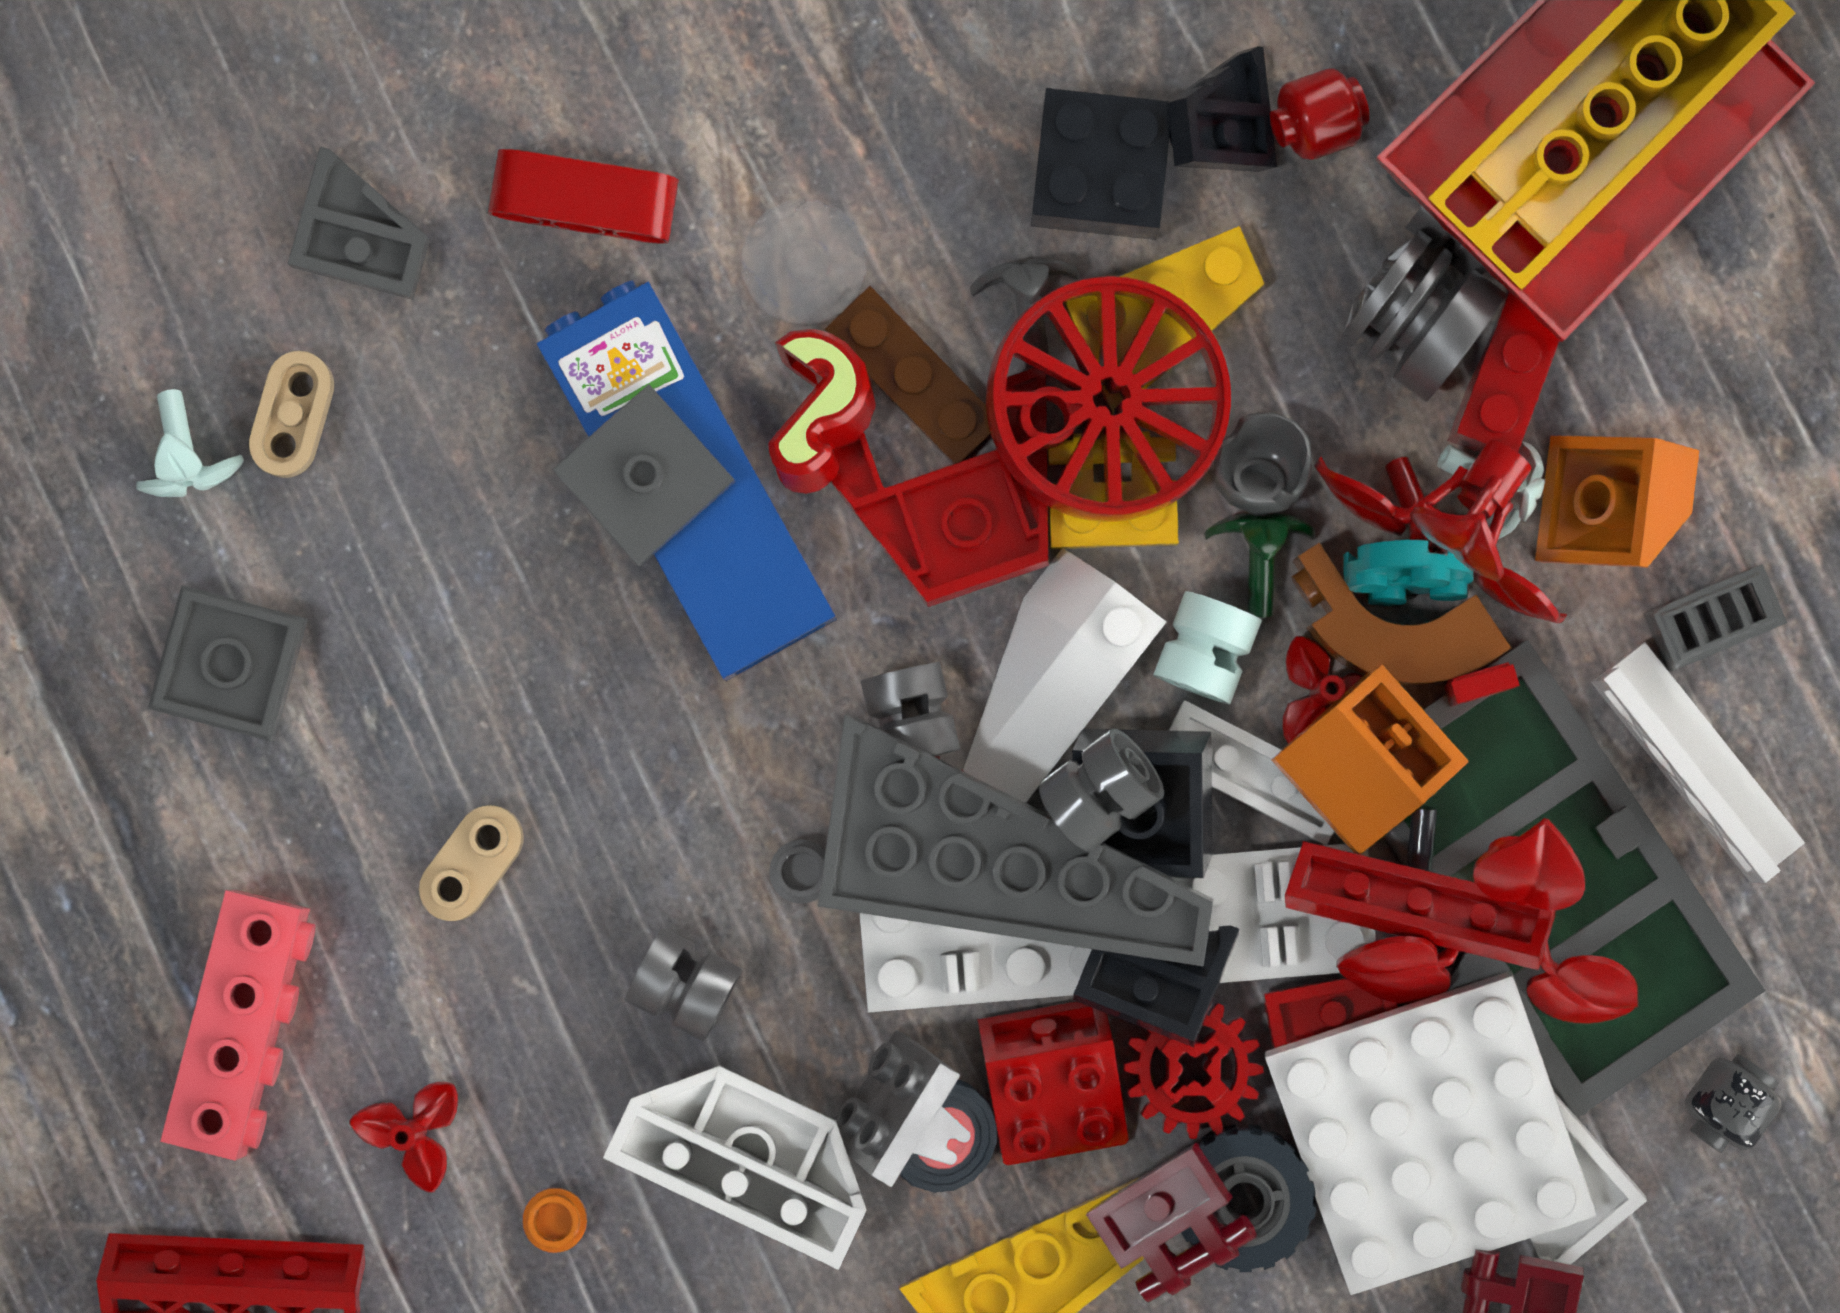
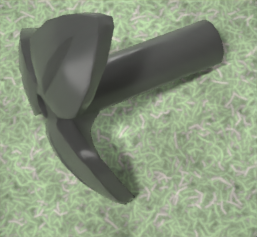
[970,257,1079,363]

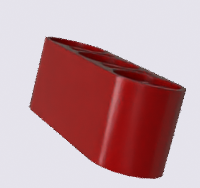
[487,149,679,244]

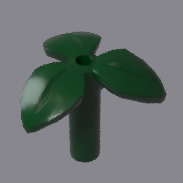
[1204,513,1316,618]

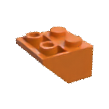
[1271,664,1469,855]

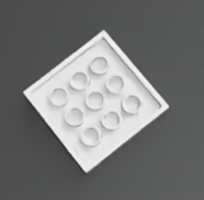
[1265,971,1597,1295]

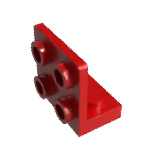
[977,1002,1129,1166]

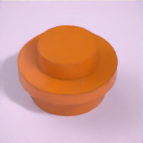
[523,1188,587,1253]

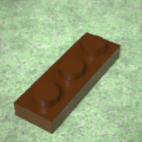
[824,286,991,464]

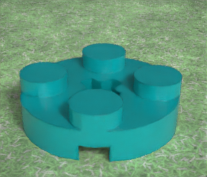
[1343,540,1473,606]

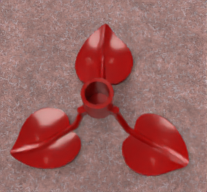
[1314,440,1567,623]
[1336,818,1638,1024]

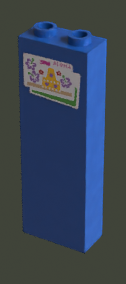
[536,280,837,682]

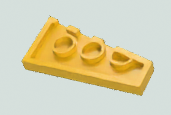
[899,1177,1144,1313]

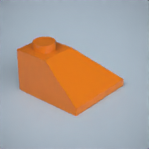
[1535,436,1700,568]

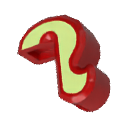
[768,329,876,494]

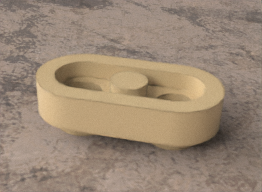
[249,351,334,478]
[419,806,524,921]

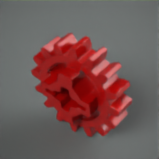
[1123,1002,1264,1139]

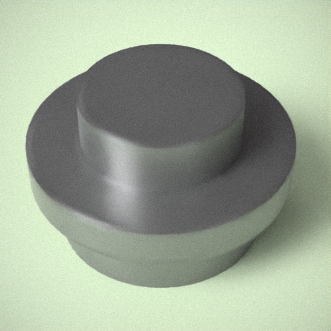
[769,840,825,904]

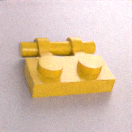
[1048,431,1179,549]

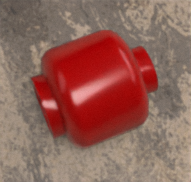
[1270,68,1370,160]

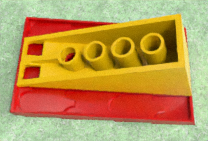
[1375,0,1815,342]

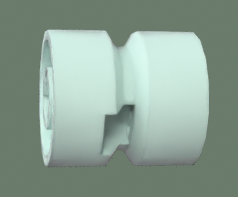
[1153,591,1262,705]

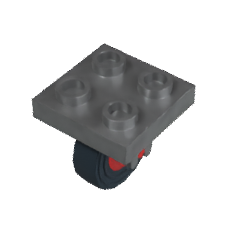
[835,1030,997,1193]

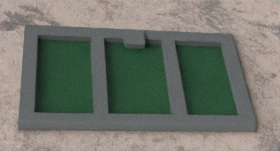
[1383,640,1766,1117]

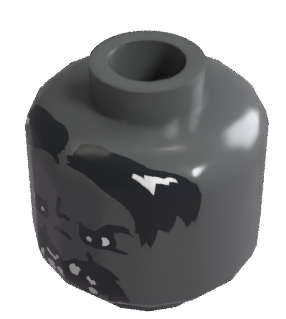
[1684,1054,1781,1153]

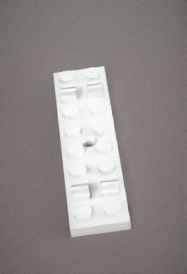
[860,844,1376,1013]

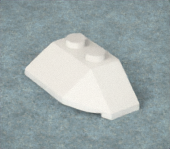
[603,1066,867,1270]

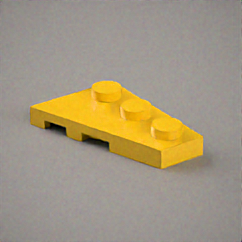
[1064,226,1265,415]

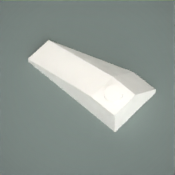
[963,548,1166,803]

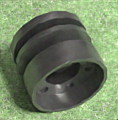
[1339,230,1508,402]

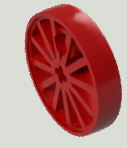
[986,276,1231,522]

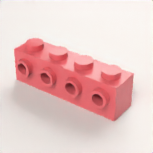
[160,890,315,1161]

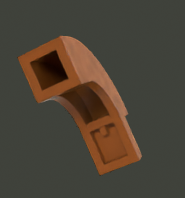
[1291,543,1511,685]

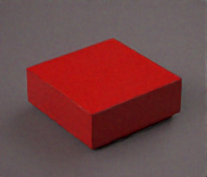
[1444,662,1520,707]

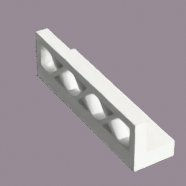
[1591,642,1805,883]

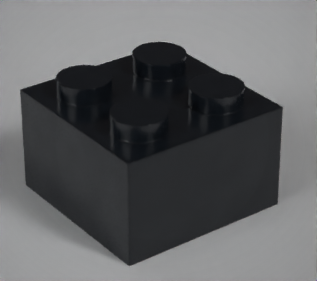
[1030,88,1170,240]
[1072,729,1213,878]

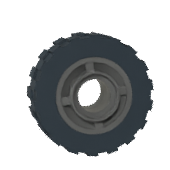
[1181,1124,1316,1272]

